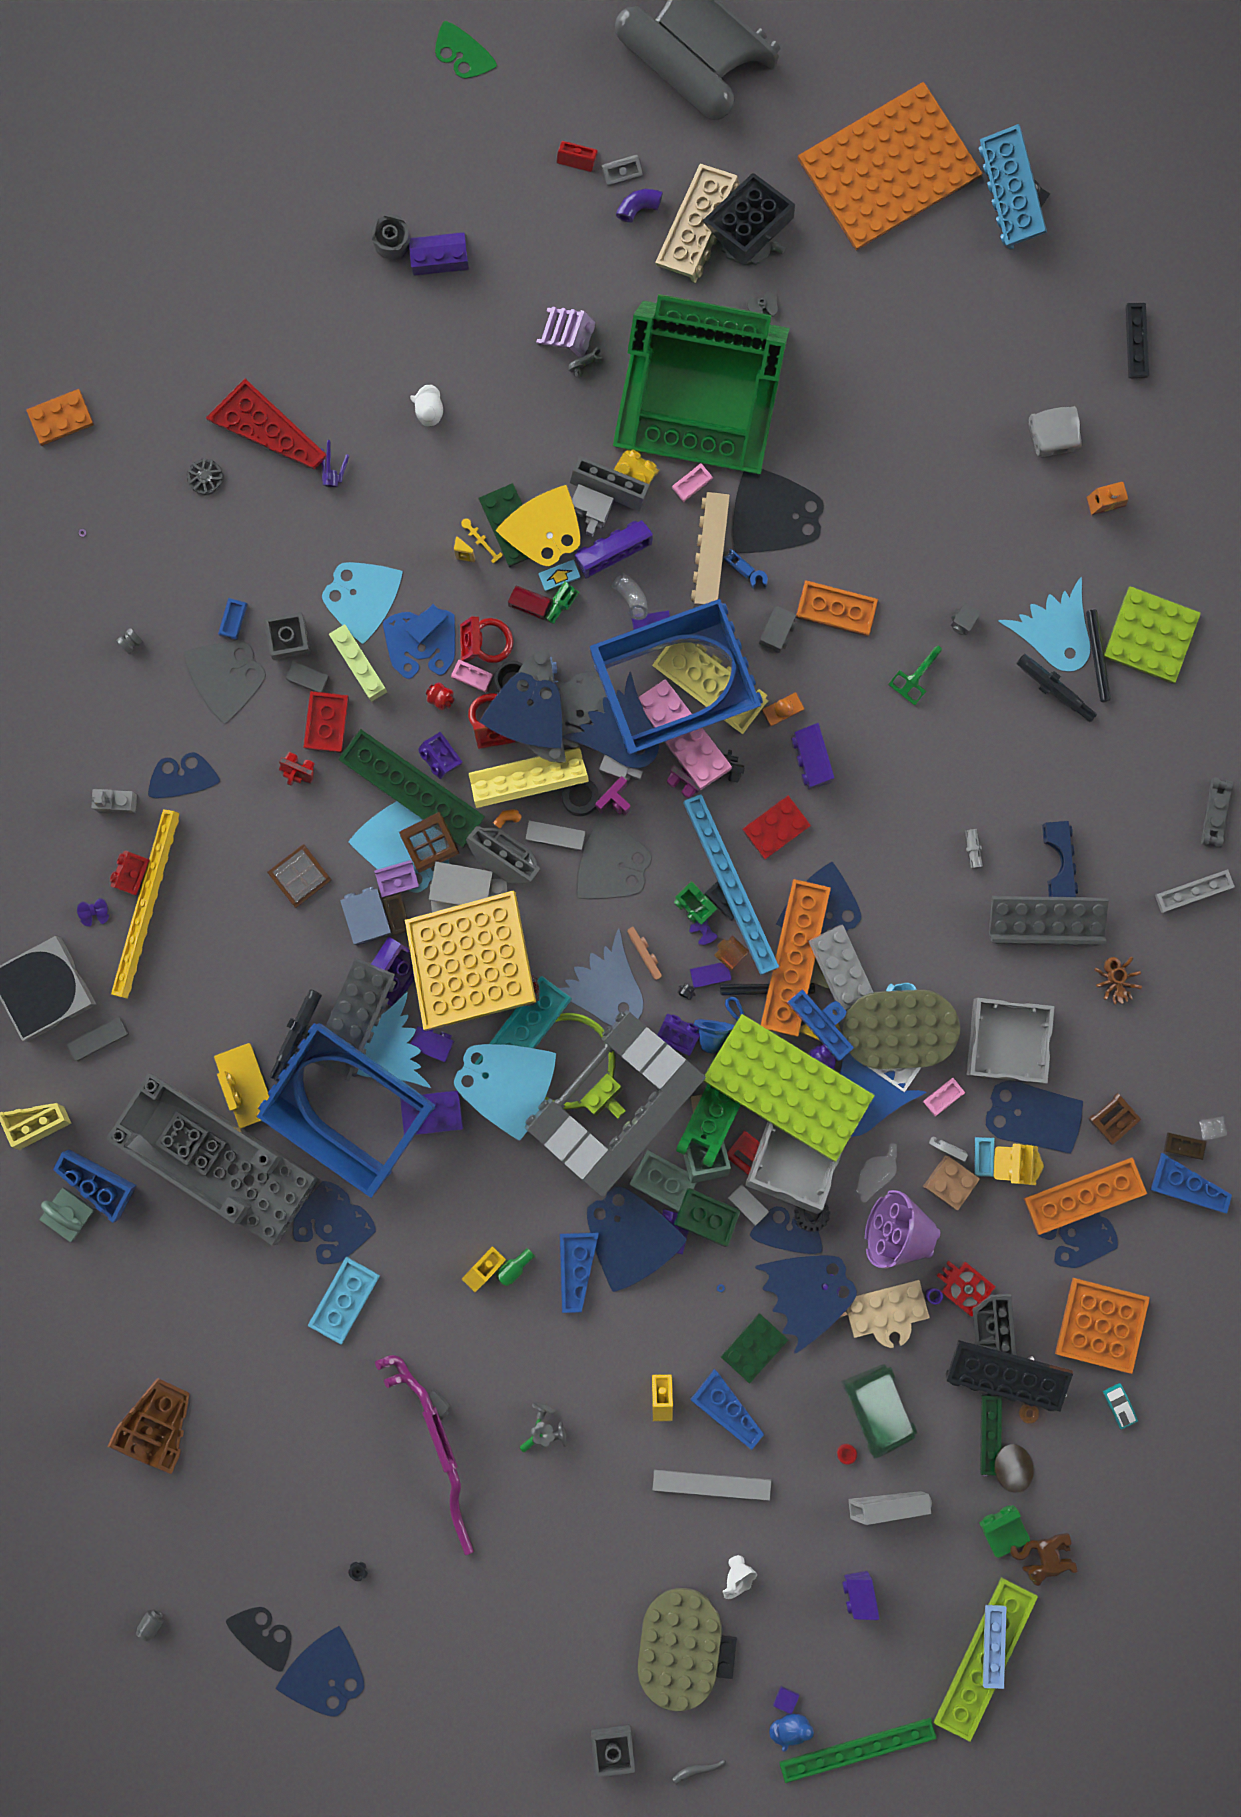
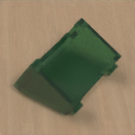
[841,1364,917,1459]

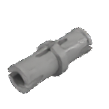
[965,829,983,869]

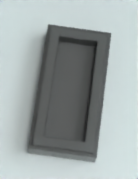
[286,661,329,693]

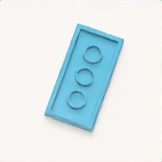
[308,1257,380,1345]

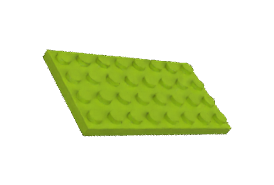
[703,1014,875,1162]

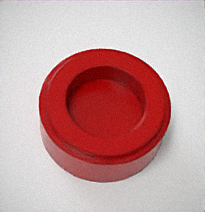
[837,1444,857,1465]

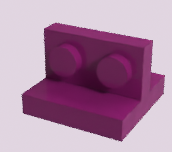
[595,776,631,815]

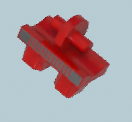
[279,752,315,786]

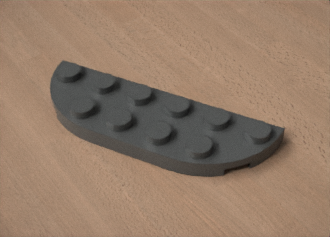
[517,648,566,763]

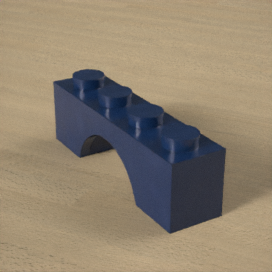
[1042,821,1078,897]

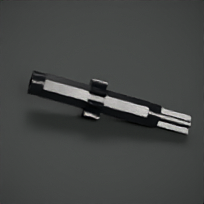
[1016,654,1097,722]
[269,989,322,1081]

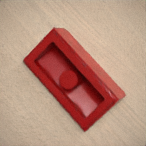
[556,141,598,172]

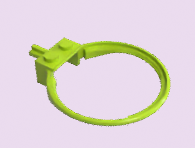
[544,1013,626,1119]

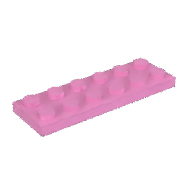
[639,679,732,790]

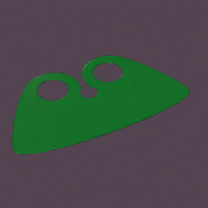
[435,21,497,78]

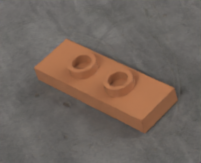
[627,927,662,980]

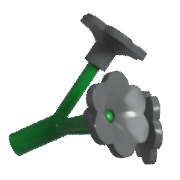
[520,1402,567,1452]

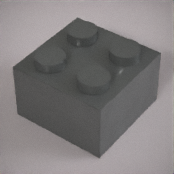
[264,612,311,660]
[591,1725,635,1777]

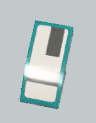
[1102,1383,1138,1430]

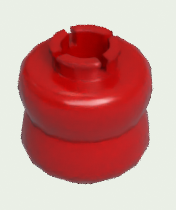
[426,682,455,710]

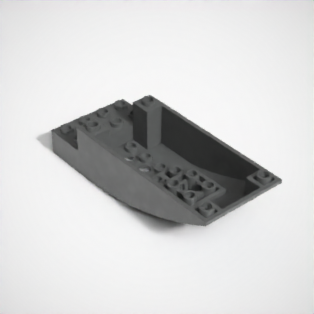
[106,1073,319,1245]

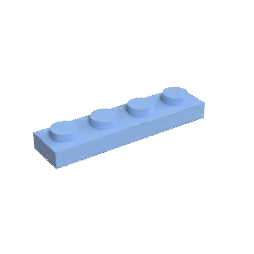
[983,1605,1006,1689]

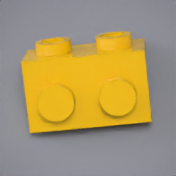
[614,450,660,484]

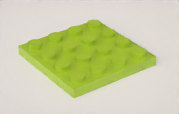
[1104,586,1201,684]

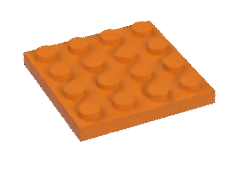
[1055,1278,1150,1374]

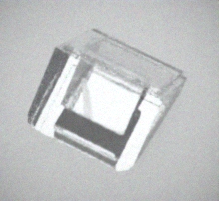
[1200,1116,1227,1139]

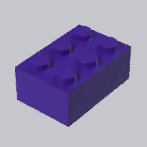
[400,1091,464,1135]

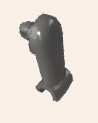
[568,348,603,378]

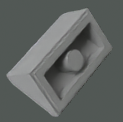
[601,155,643,185]

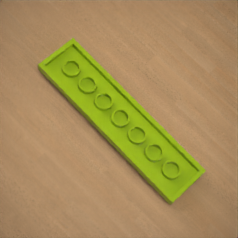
[934,1577,1038,1742]

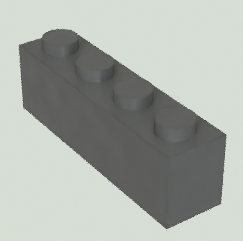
[570,456,650,512]

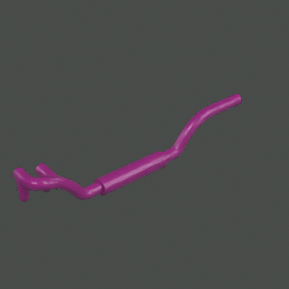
[375,1355,474,1555]

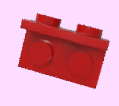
[110,851,149,895]

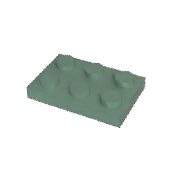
[629,1150,696,1211]

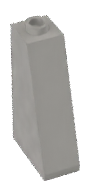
[848,1491,932,1525]

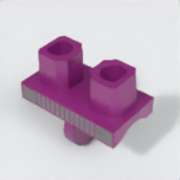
[667,766,700,799]

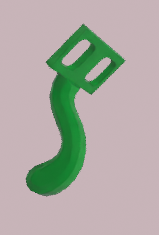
[888,645,942,705]

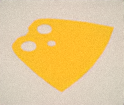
[496,485,580,566]

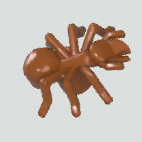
[1094,957,1142,1004]

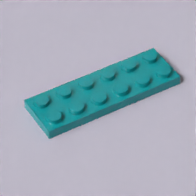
[474,976,572,1079]

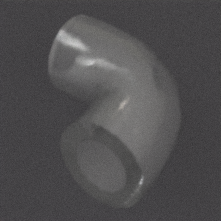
[612,572,648,620]

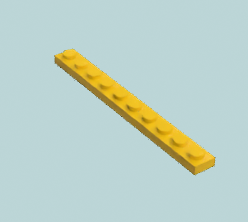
[111,809,180,999]

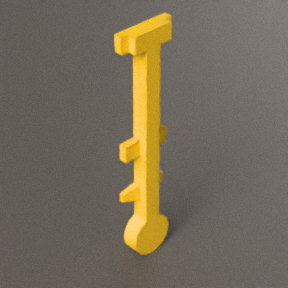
[461,519,503,564]

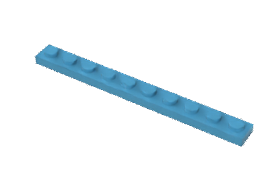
[683,794,779,976]

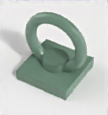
[39,1187,95,1242]

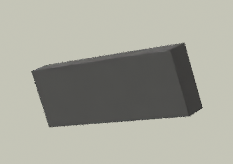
[67,1017,129,1061]

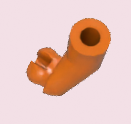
[493,809,521,829]

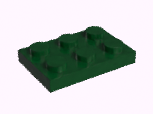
[674,1188,741,1247]
[720,1313,788,1384]

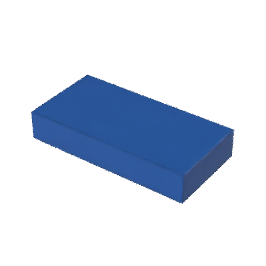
[218,598,248,640]
[406,604,447,644]

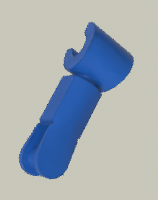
[723,549,768,589]

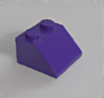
[842,1571,880,1620]

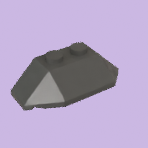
[466,826,540,883]
[973,1294,1016,1355]

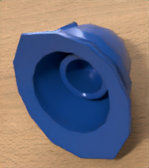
[694,1019,734,1054]

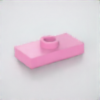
[672,464,713,502]
[451,660,494,693]
[922,1078,965,1117]

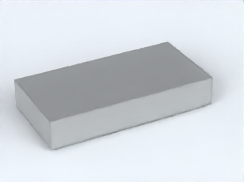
[728,1184,769,1226]

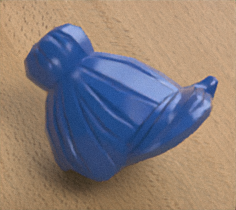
[769,1714,814,1751]

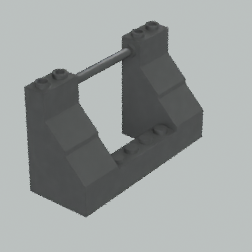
[525,1010,706,1197]

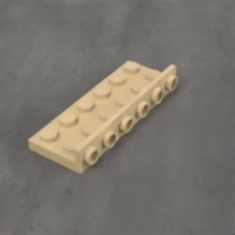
[655,164,740,283]

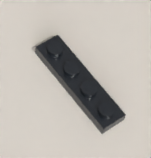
[1126,303,1149,378]

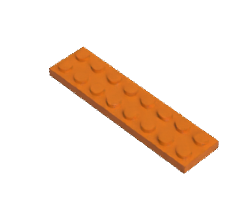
[761,879,831,1037]

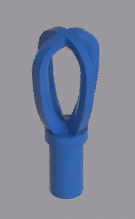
[725,996,744,1021]

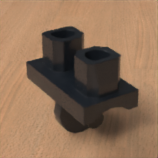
[718,749,745,783]

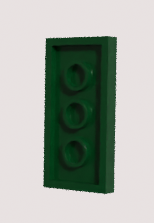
[478,483,543,567]

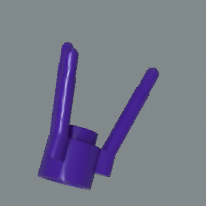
[321,440,349,487]

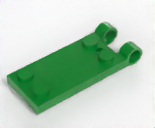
[676,1084,741,1167]

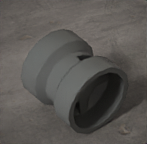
[116,628,143,654]

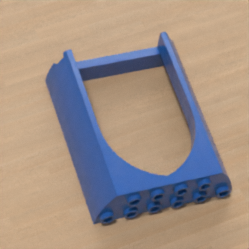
[589,599,763,754]
[257,1023,436,1198]

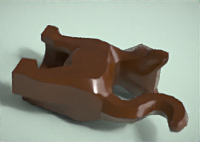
[1010,1533,1078,1586]

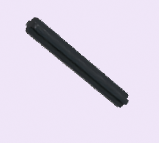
[1086,609,1111,702]
[720,983,815,995]

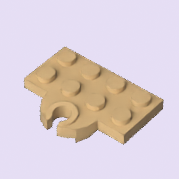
[847,1280,930,1348]

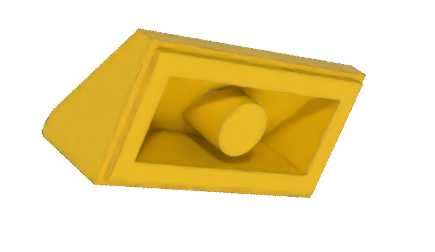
[454,536,475,562]

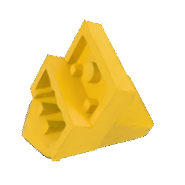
[994,1144,1044,1185]

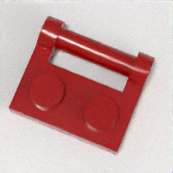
[727,1130,760,1175]

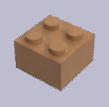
[923,1155,980,1211]

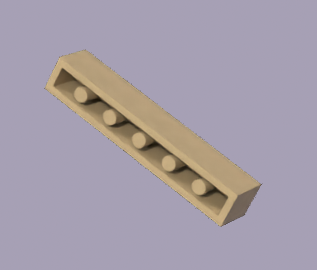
[691,492,730,608]

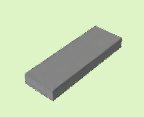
[525,821,585,851]

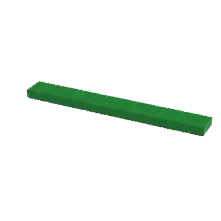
[779,1718,937,1783]

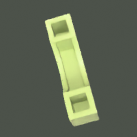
[329,624,387,702]

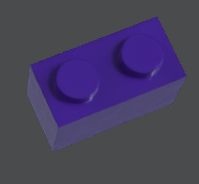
[410,1026,455,1062]

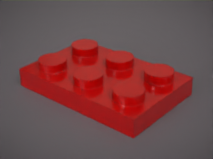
[303,691,349,753]
[742,795,811,860]

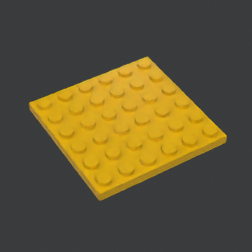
[405,891,536,1031]

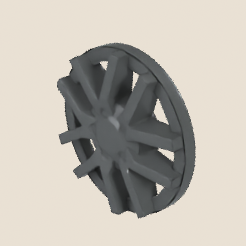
[187,458,223,494]

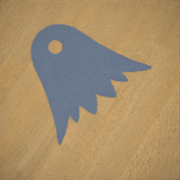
[559,929,643,1026]

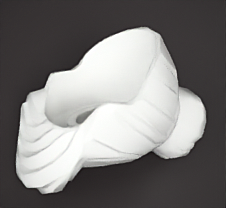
[410,385,443,426]
[723,1555,757,1599]

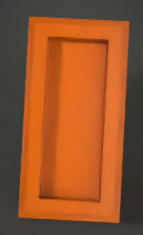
[762,692,804,727]

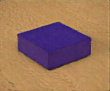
[773,1686,799,1714]

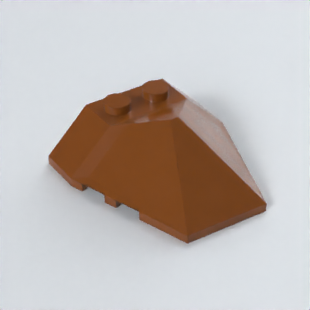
[107,1378,190,1474]

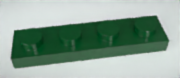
[980,1395,1002,1476]

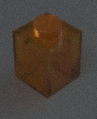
[714,935,749,971]

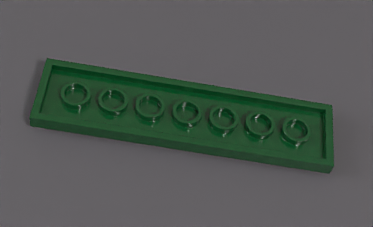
[338,729,485,848]

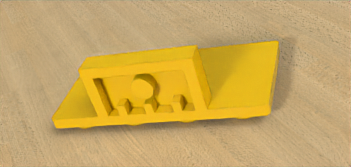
[214,1043,270,1128]

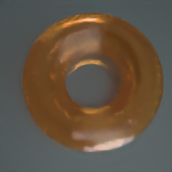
[1019,1404,1039,1423]

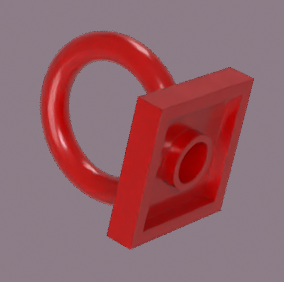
[460,616,513,663]
[468,693,515,749]

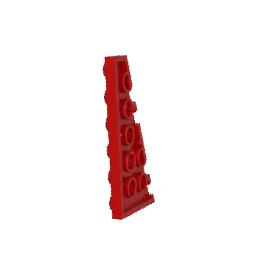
[206,379,327,469]

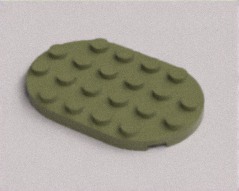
[843,990,960,1069]
[638,1588,722,1711]

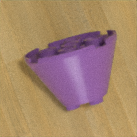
[865,1190,940,1269]

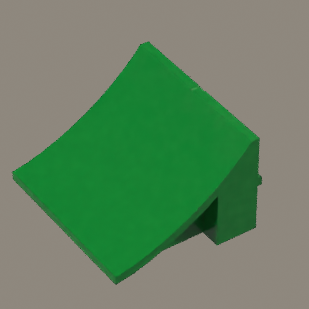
[613,294,789,474]

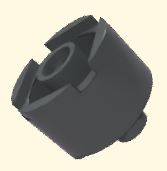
[371,214,410,259]

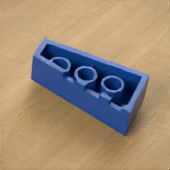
[53,1149,137,1223]

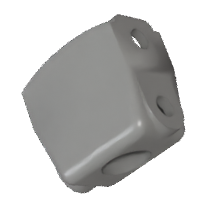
[1028,406,1082,457]

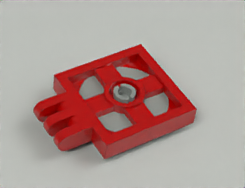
[936,1261,996,1317]

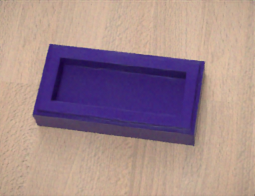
[690,961,731,988]

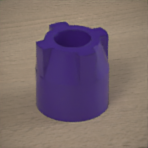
[926,1288,943,1304]

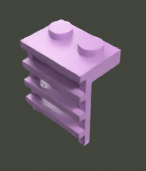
[536,307,595,357]

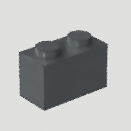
[759,606,797,653]

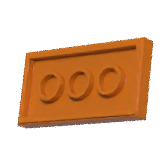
[795,580,878,637]

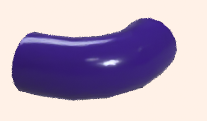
[616,188,663,223]

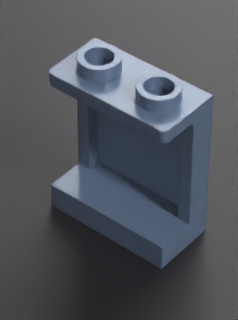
[340,887,392,945]

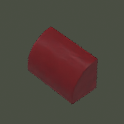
[508,585,552,620]

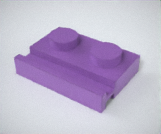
[374,860,419,898]

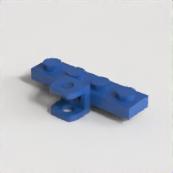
[787,989,854,1061]

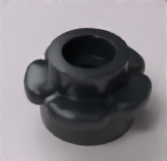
[677,984,696,1000]
[348,1562,368,1581]

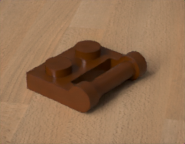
[1088,1093,1141,1145]

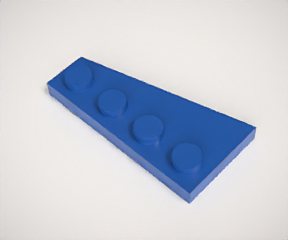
[1151,1153,1232,1214]
[560,1232,599,1313]
[691,1369,764,1450]

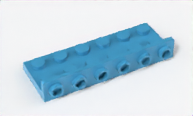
[979,124,1047,250]

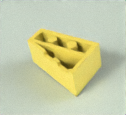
[0,1103,72,1150]

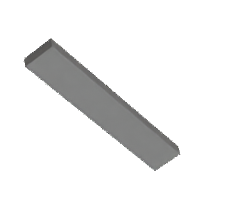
[652,1470,771,1501]

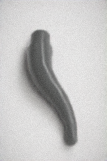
[672,1760,725,1785]

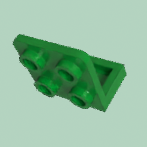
[978,1505,1030,1558]

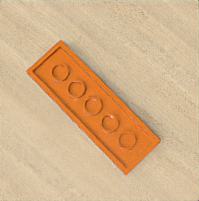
[1024,1157,1147,1235]

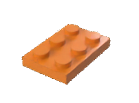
[26,389,94,446]

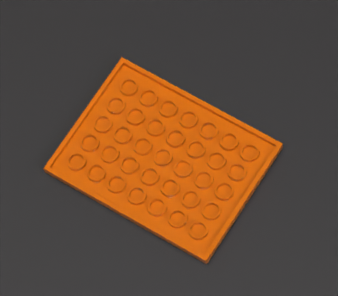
[797,82,983,250]

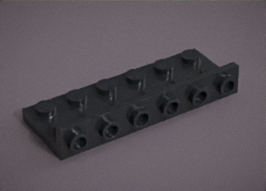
[946,1340,1073,1412]

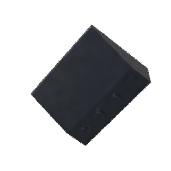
[703,173,795,265]

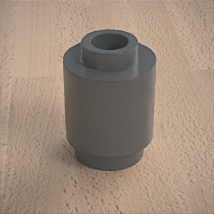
[136,1609,164,1641]

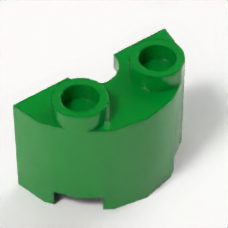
[673,881,718,924]

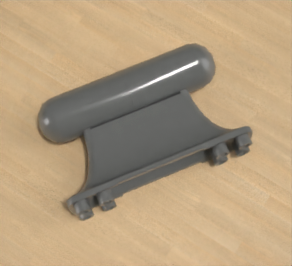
[614,0,781,120]

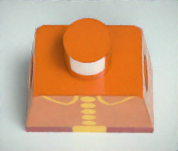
[1086,482,1128,515]

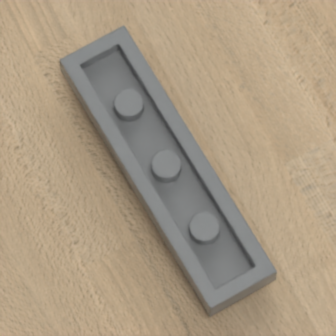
[1155,869,1235,913]

